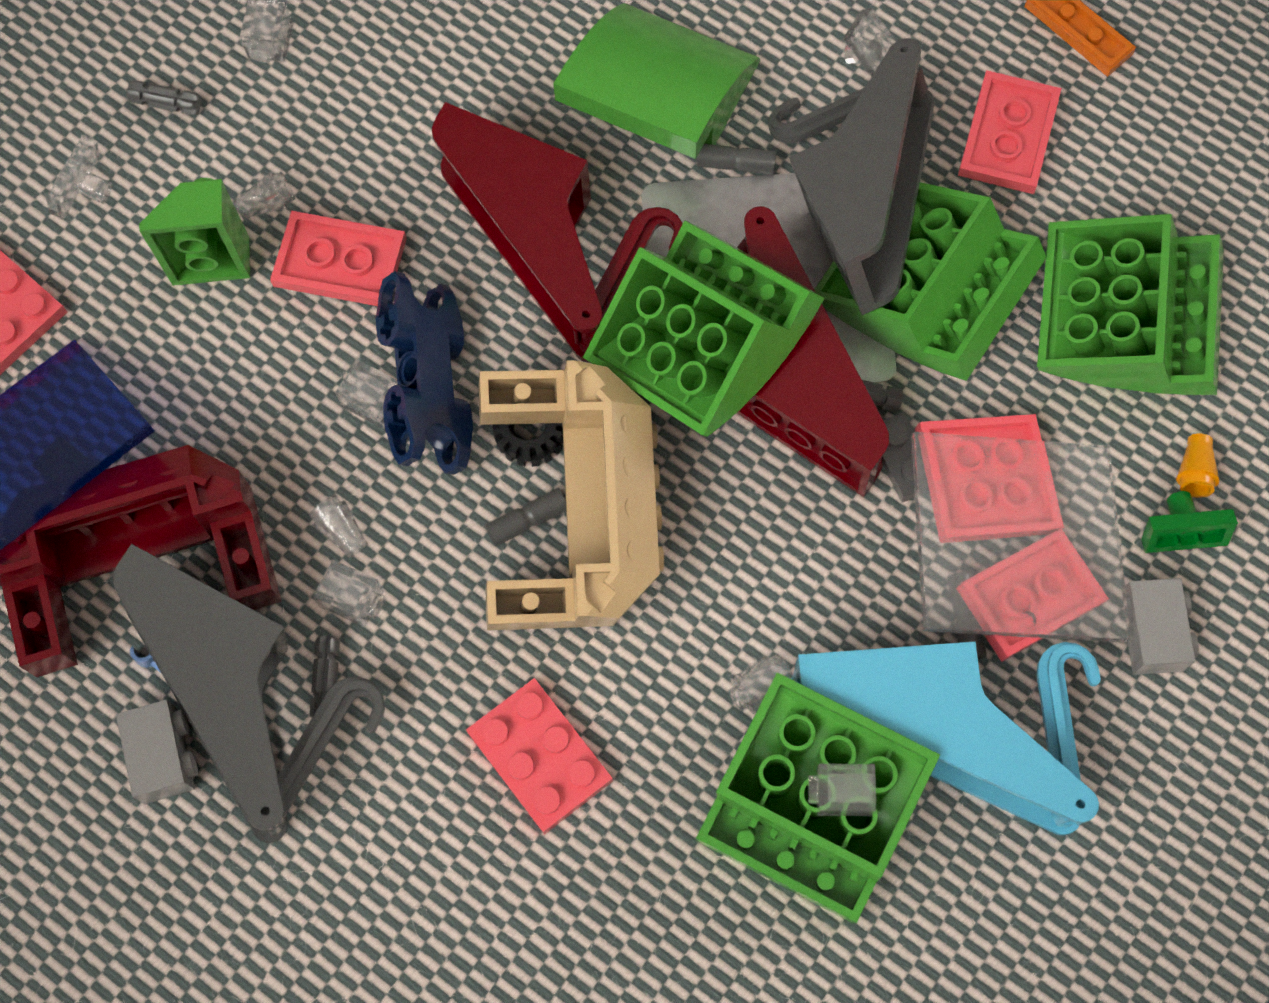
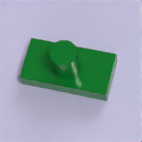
[1141,491,1238,553]

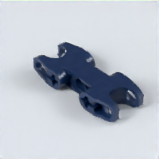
[375,271,473,475]

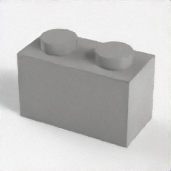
[1120,578,1199,675]
[116,699,198,804]

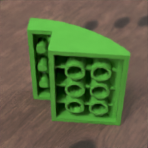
[553,3,760,159]
[814,182,1047,381]
[1037,214,1224,395]
[583,221,825,437]
[696,672,940,924]

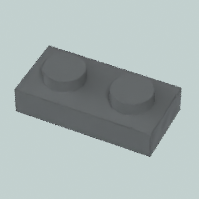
[882,412,928,503]

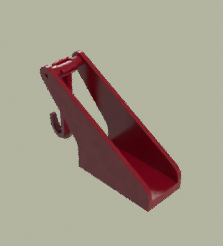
[431,102,683,363]
[737,206,889,497]

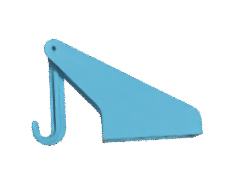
[793,641,1101,836]

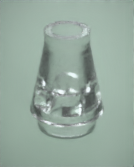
[234,171,295,220]
[309,495,368,558]

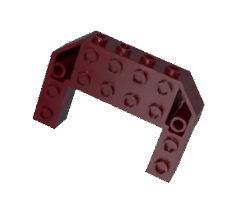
[0,445,282,677]

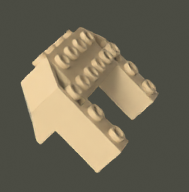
[478,360,664,631]

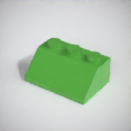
[139,178,250,286]

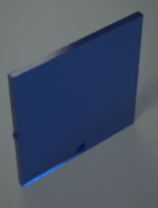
[0,339,155,550]

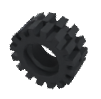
[492,423,563,467]

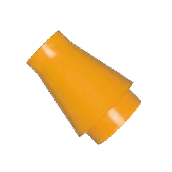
[1176,433,1220,498]

